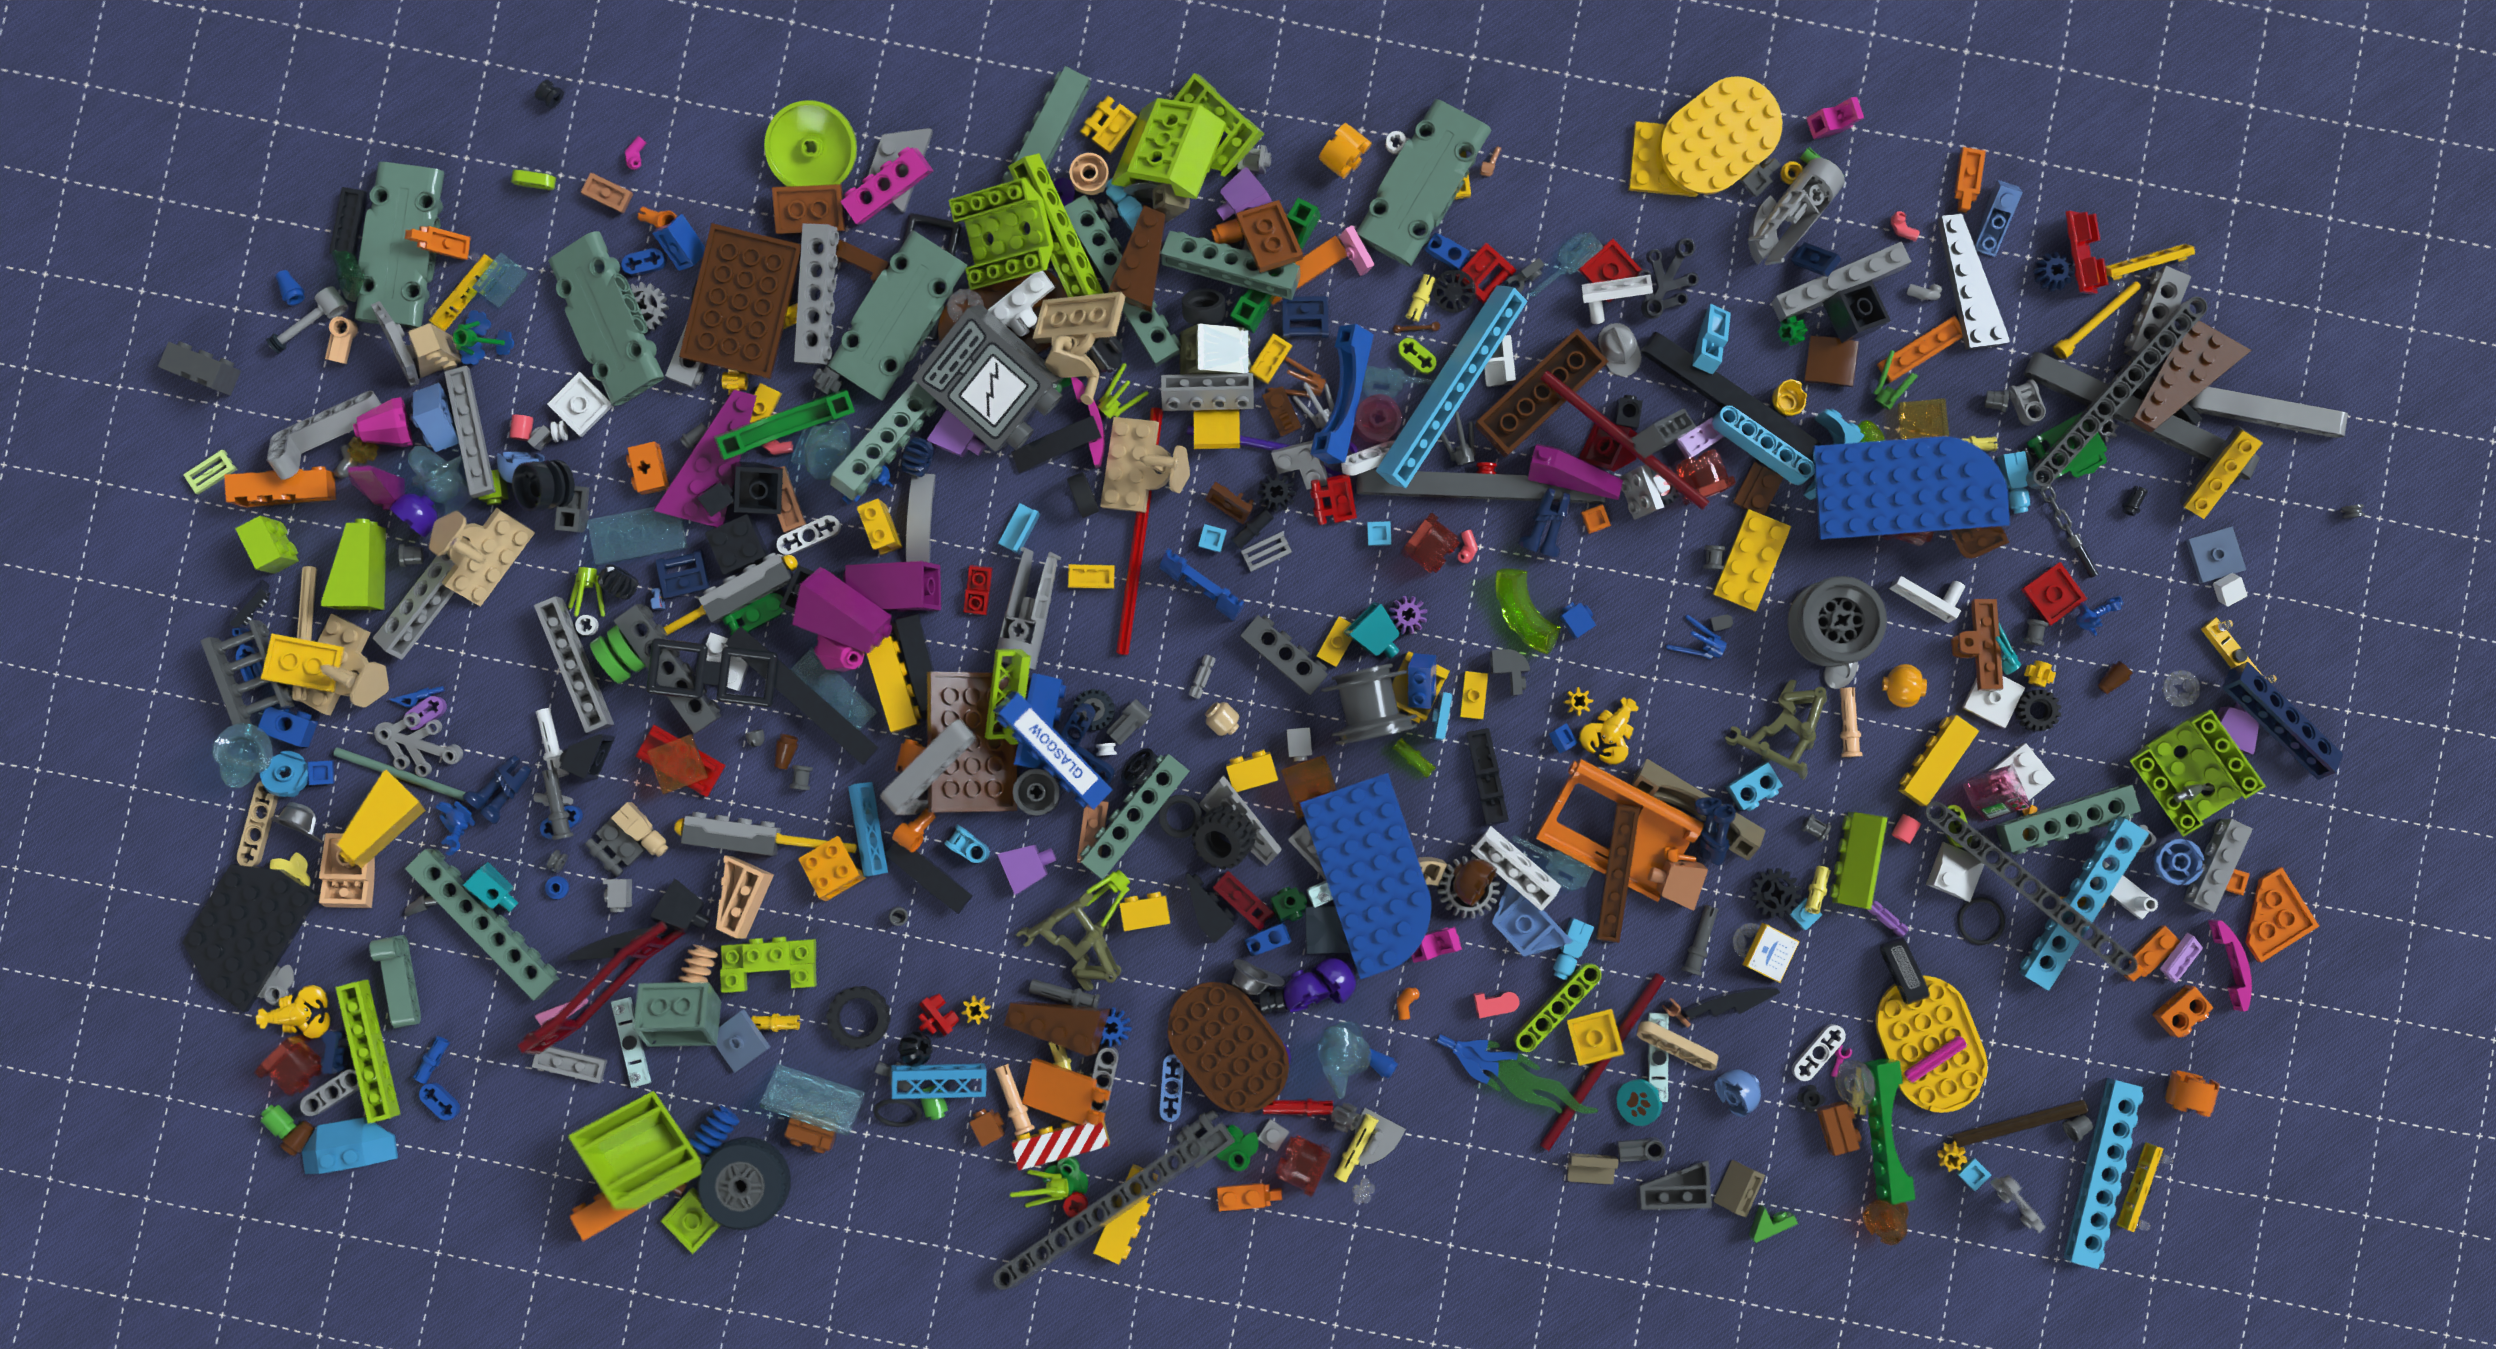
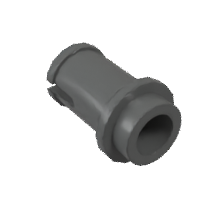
[680,422,707,450]

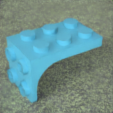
[1803,409,1864,500]

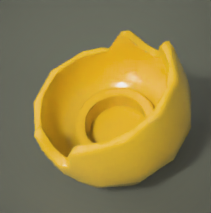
[1772,379,1807,417]

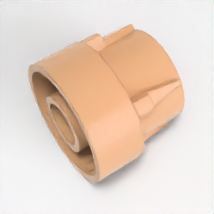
[1070,153,1109,195]

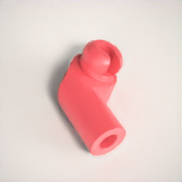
[1891,211,1920,241]
[762,439,794,455]
[1457,529,1478,564]

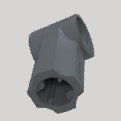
[1106,699,1153,746]
[1618,1137,1666,1162]

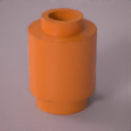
[1211,218,1243,245]

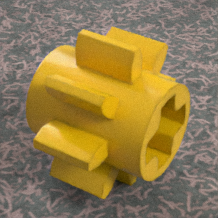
[722,369,748,395]
[2024,660,2056,688]
[1563,687,1593,716]
[962,995,991,1025]
[1937,1141,1967,1172]

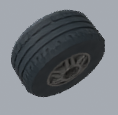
[697,1137,791,1230]

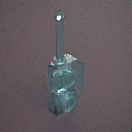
[1530,231,1604,297]
[1362,366,1435,399]
[1512,835,1594,891]

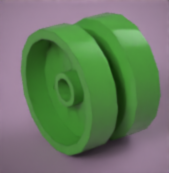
[590,625,646,684]

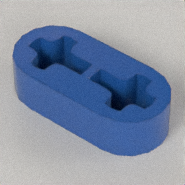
[621,248,666,276]
[540,806,583,839]
[419,1082,460,1121]

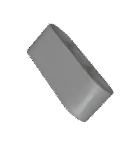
[1091,1046,1119,1112]
[300,1068,360,1116]

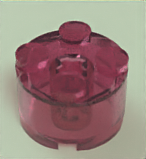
[1354,394,1402,444]

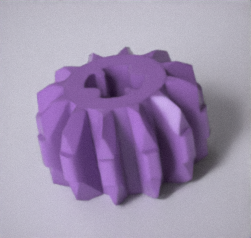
[1389,596,1427,635]

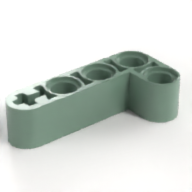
[370,935,421,1028]

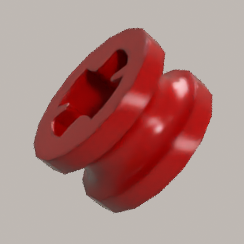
[1476,462,1497,474]

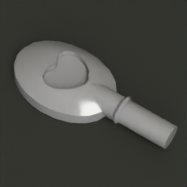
[1823,662,1858,689]

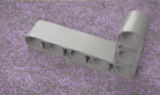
[267,391,381,480]
[880,719,975,815]

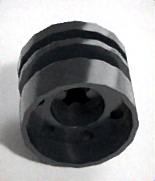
[512,459,575,511]

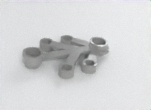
[374,712,463,777]
[1990,1175,2045,1233]

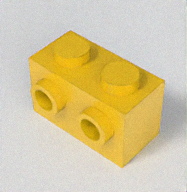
[1226,749,1278,792]
[1120,892,1171,931]

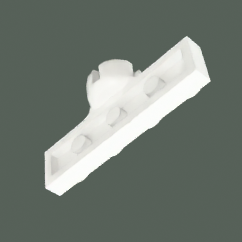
[988,271,1055,336]

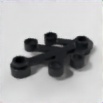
[1636,238,1699,319]

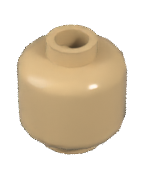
[1205,702,1239,736]

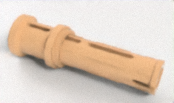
[1840,687,1863,757]
[994,1064,1035,1136]

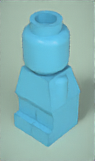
[1106,178,1143,233]
[1997,451,2030,514]
[1553,917,1594,980]

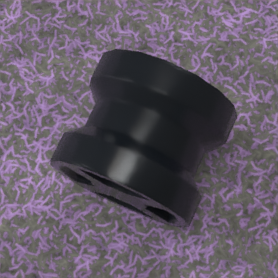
[534,79,564,109]

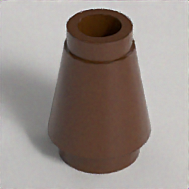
[2097,661,2133,695]
[774,734,799,769]
[280,1120,315,1156]

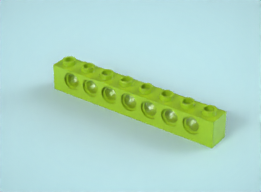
[1008,153,1104,297]

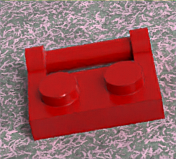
[1456,243,1516,304]

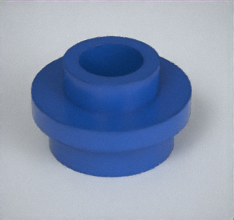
[545,876,569,899]

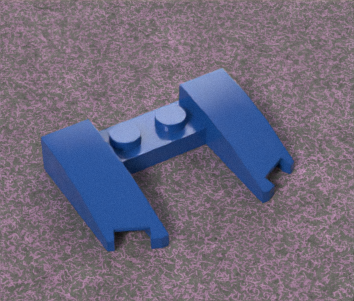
[1159,548,1244,621]

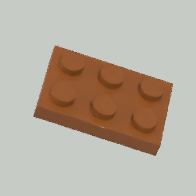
[772,184,845,234]
[1236,200,1303,273]

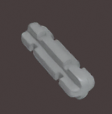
[1189,654,1216,699]

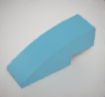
[1692,304,1731,375]

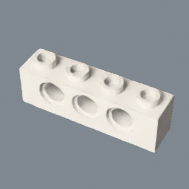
[1471,826,1561,911]

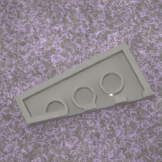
[1198,776,1282,866]

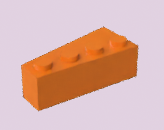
[224,466,336,508]

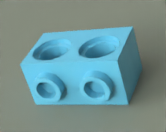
[1725,762,1783,811]

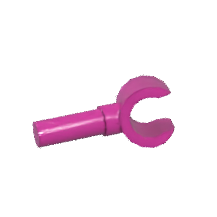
[1831,1045,1852,1077]

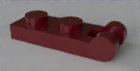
[1213,871,1275,931]

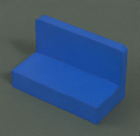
[652,214,705,271]

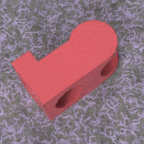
[1473,991,1519,1018]

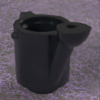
[1085,336,1124,373]

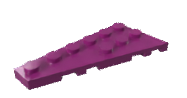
[653,389,757,527]

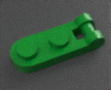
[722,593,785,636]

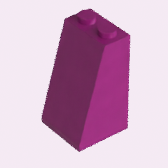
[843,561,941,612]
[792,567,892,654]

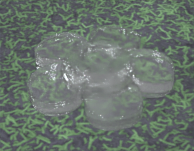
[1352,1178,1375,1204]

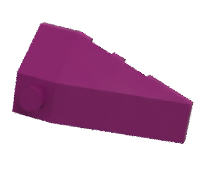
[1528,444,1623,500]
[348,466,405,510]

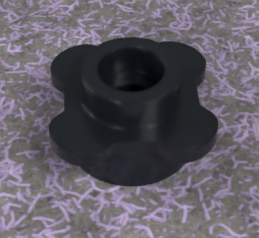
[1797,1085,1825,1113]

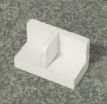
[1484,335,1516,387]

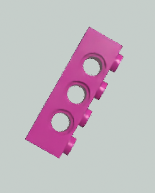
[840,147,933,224]

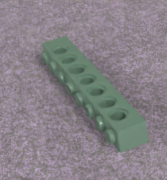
[1064,195,1181,367]
[405,849,560,1001]

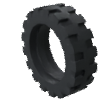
[827,986,891,1049]

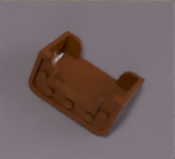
[1950,526,2010,559]

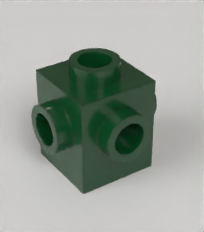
[1270,887,1308,923]

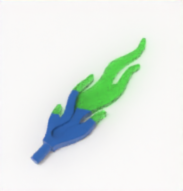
[1436,1034,1598,1113]

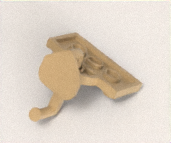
[1033,292,1125,405]
[1100,417,1190,513]
[429,508,535,607]
[300,613,389,716]

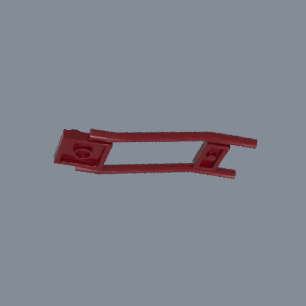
[517,921,686,1054]

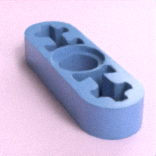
[1160,1053,1184,1122]

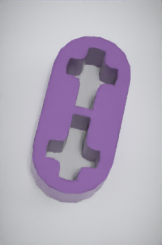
[404,696,447,730]

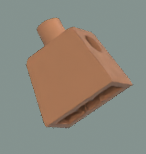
[1648,859,1708,910]

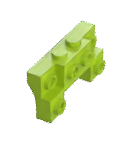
[720,937,817,993]

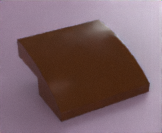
[1805,336,1859,387]

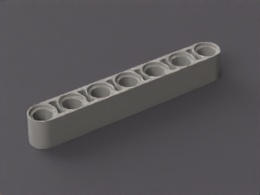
[2189,387,2348,438]

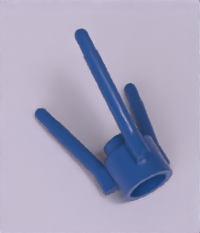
[1666,615,1727,660]

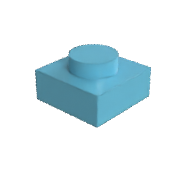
[1367,521,1391,546]
[1198,524,1226,553]
[1789,897,1822,930]
[1956,1157,1991,1191]

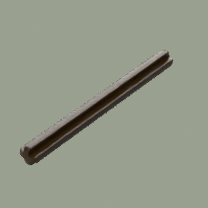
[1952,1100,2088,1148]

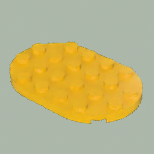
[1659,77,1782,195]
[1875,975,1988,1113]

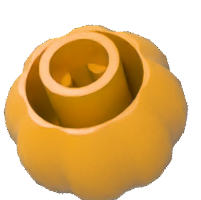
[1882,664,1927,708]

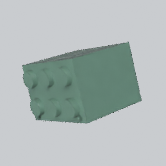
[633,982,721,1047]

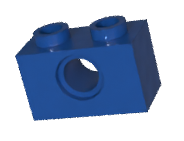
[1408,653,1436,709]
[257,703,318,747]

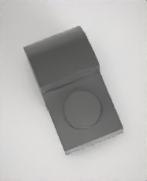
[555,486,590,533]
[1489,649,1530,696]

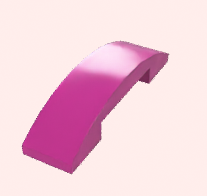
[1071,377,1105,468]
[2208,919,2252,1012]

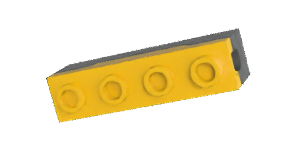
[2179,425,2262,519]

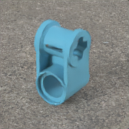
[944,824,990,863]

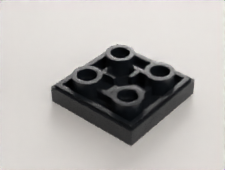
[229,579,271,628]

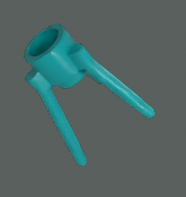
[1995,623,2022,675]

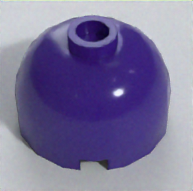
[390,493,438,537]
[1311,958,1356,1004]
[1283,970,1331,1013]

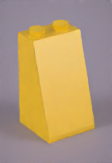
[337,770,426,869]

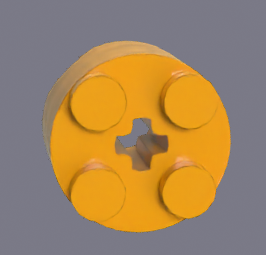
[1319,123,1372,179]

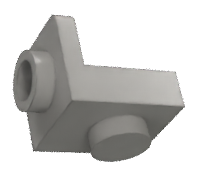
[1238,145,1271,174]

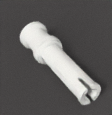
[536,708,569,778]

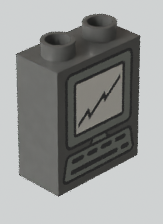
[912,304,1063,452]

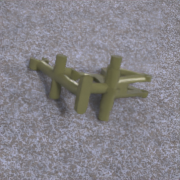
[1725,680,1827,780]
[1016,891,1121,991]

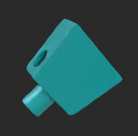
[1343,602,1399,659]
[464,862,519,913]

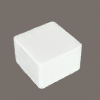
[2213,573,2247,606]

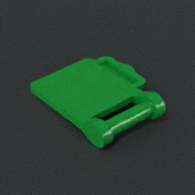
[2026,412,2107,478]

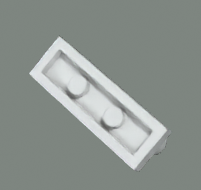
[1582,275,1653,324]
[1889,576,1965,623]
[2091,860,2158,920]

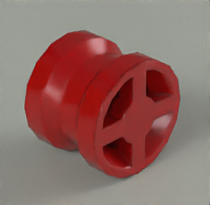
[1064,1192,1088,1218]

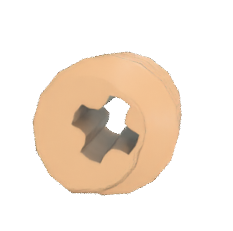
[678,944,718,983]

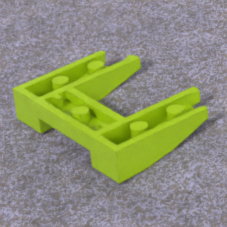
[1168,73,1264,177]

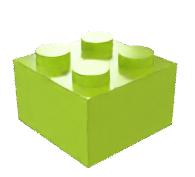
[235,516,299,574]

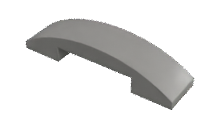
[906,474,936,563]

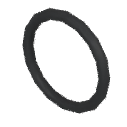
[1957,897,2005,945]
[873,1099,922,1127]

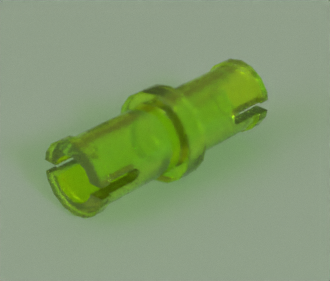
[1392,737,1436,778]

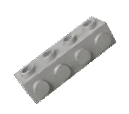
[1161,373,1254,411]
[2183,819,2253,913]

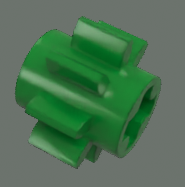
[1777,316,1808,346]

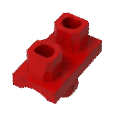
[918,993,959,1037]

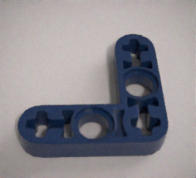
[1060,703,1115,784]

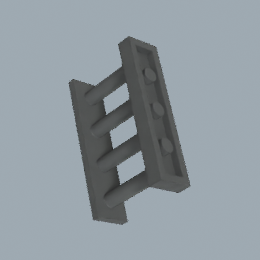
[200,620,295,727]

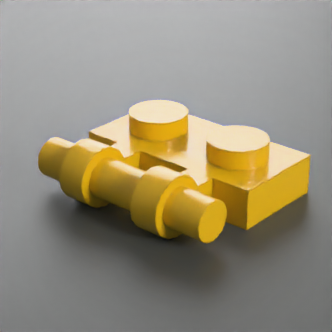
[1080,95,1138,155]

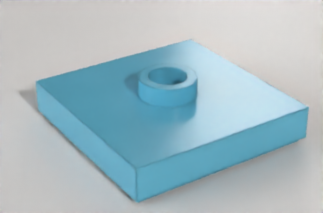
[1432,692,1452,741]

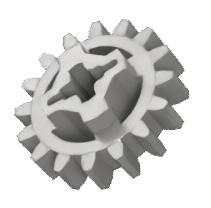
[631,282,669,331]

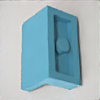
[998,503,1040,554]

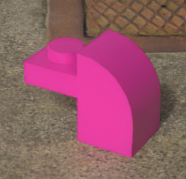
[1806,97,1864,139]
[1411,927,1462,963]

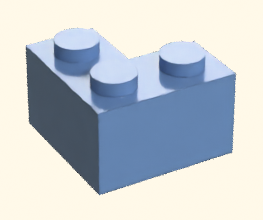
[411,383,459,452]

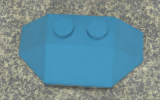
[302,1117,398,1174]

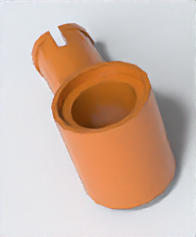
[638,207,677,228]
[892,808,936,852]

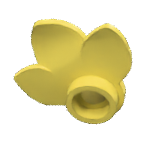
[270,852,311,887]

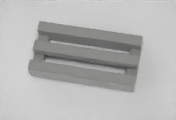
[1241,532,1292,572]

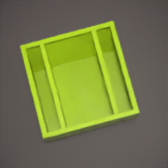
[568,1091,702,1209]

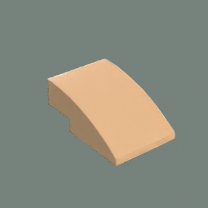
[319,833,375,908]

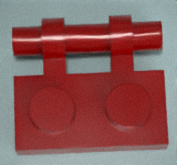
[1310,474,1357,525]

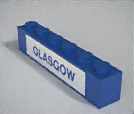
[993,691,1112,810]

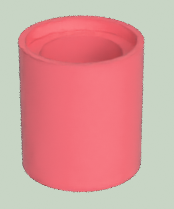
[509,414,533,441]
[1891,814,1921,844]

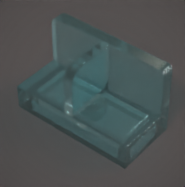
[472,252,528,308]

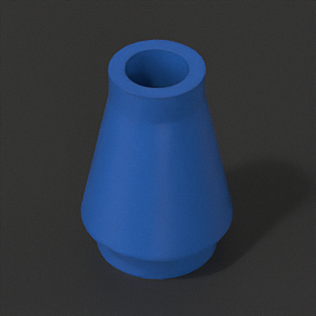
[275,270,305,305]
[1363,1048,1398,1079]

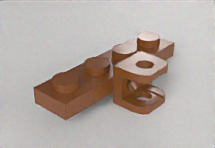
[1951,599,2004,691]

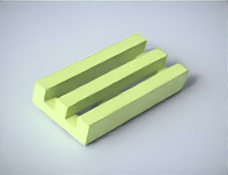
[183,450,237,495]

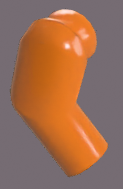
[1396,987,1419,1020]

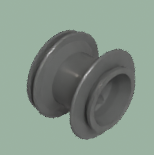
[1787,576,1887,667]
[1321,664,1417,745]

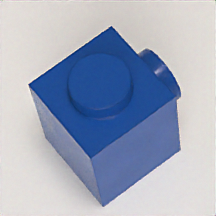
[1559,602,1596,639]

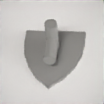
[1355,1108,1406,1166]

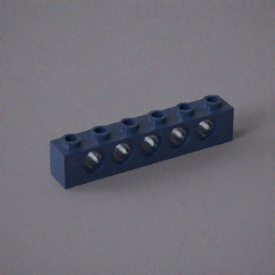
[2222,661,2343,780]

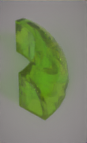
[1495,568,1561,655]

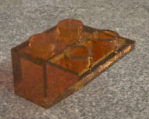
[1281,755,1336,819]

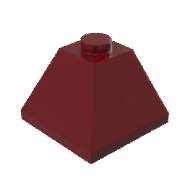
[1579,424,1638,471]

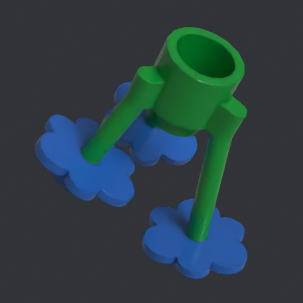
[453,310,514,365]

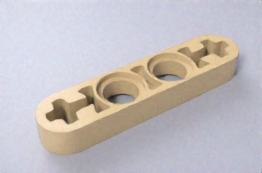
[237,781,279,866]
[1637,1021,1718,1071]

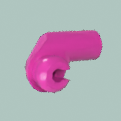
[625,136,647,170]

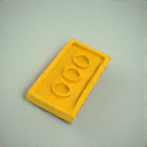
[1713,509,1791,611]

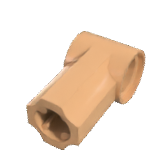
[325,316,358,364]

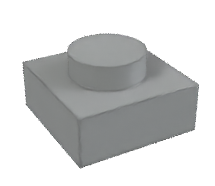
[527,425,553,451]
[1258,1119,1289,1152]

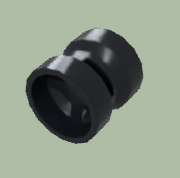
[1260,988,1287,1015]

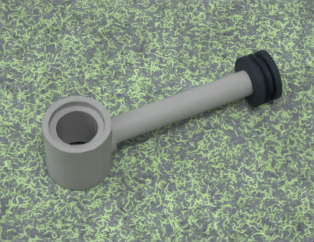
[266,286,348,354]

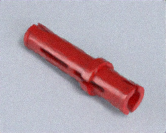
[1263,1098,1333,1117]

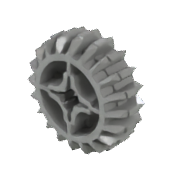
[1437,856,1500,919]

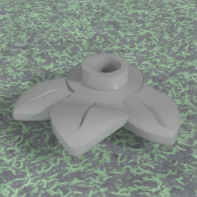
[258,964,294,1006]

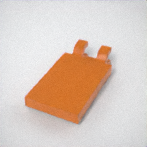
[1022,1058,1111,1126]

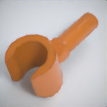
[1664,847,1696,862]

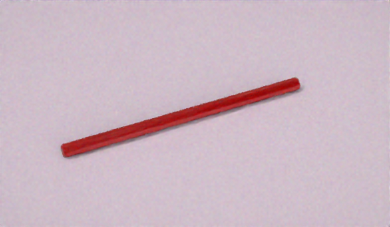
[1116,407,1163,655]

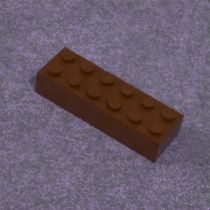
[1474,328,1609,458]

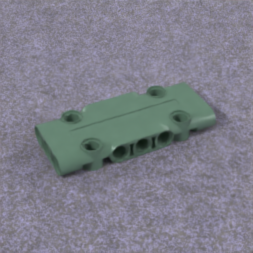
[1356,99,1492,267]
[355,162,444,329]
[827,230,968,401]
[548,231,664,406]

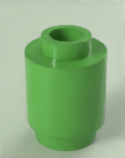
[920,1085,948,1121]
[260,1105,296,1139]

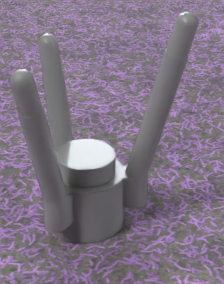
[1293,382,1334,430]

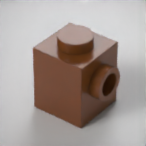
[969,1108,1005,1147]

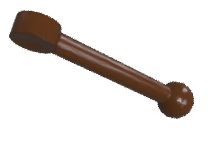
[1393,322,1440,334]

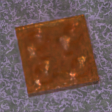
[647,735,708,794]

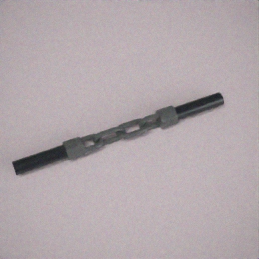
[2019,447,2099,578]

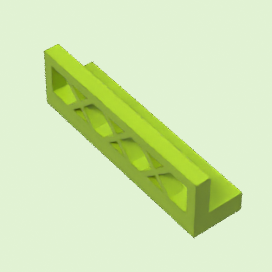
[985,649,1031,745]

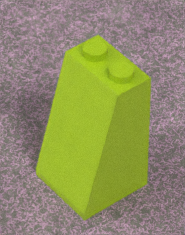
[321,519,386,610]

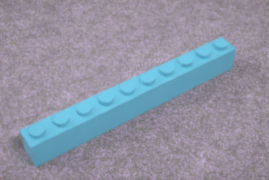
[1376,285,1527,488]

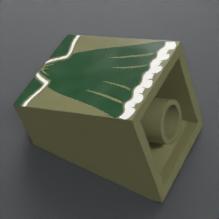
[1180,324,1251,375]

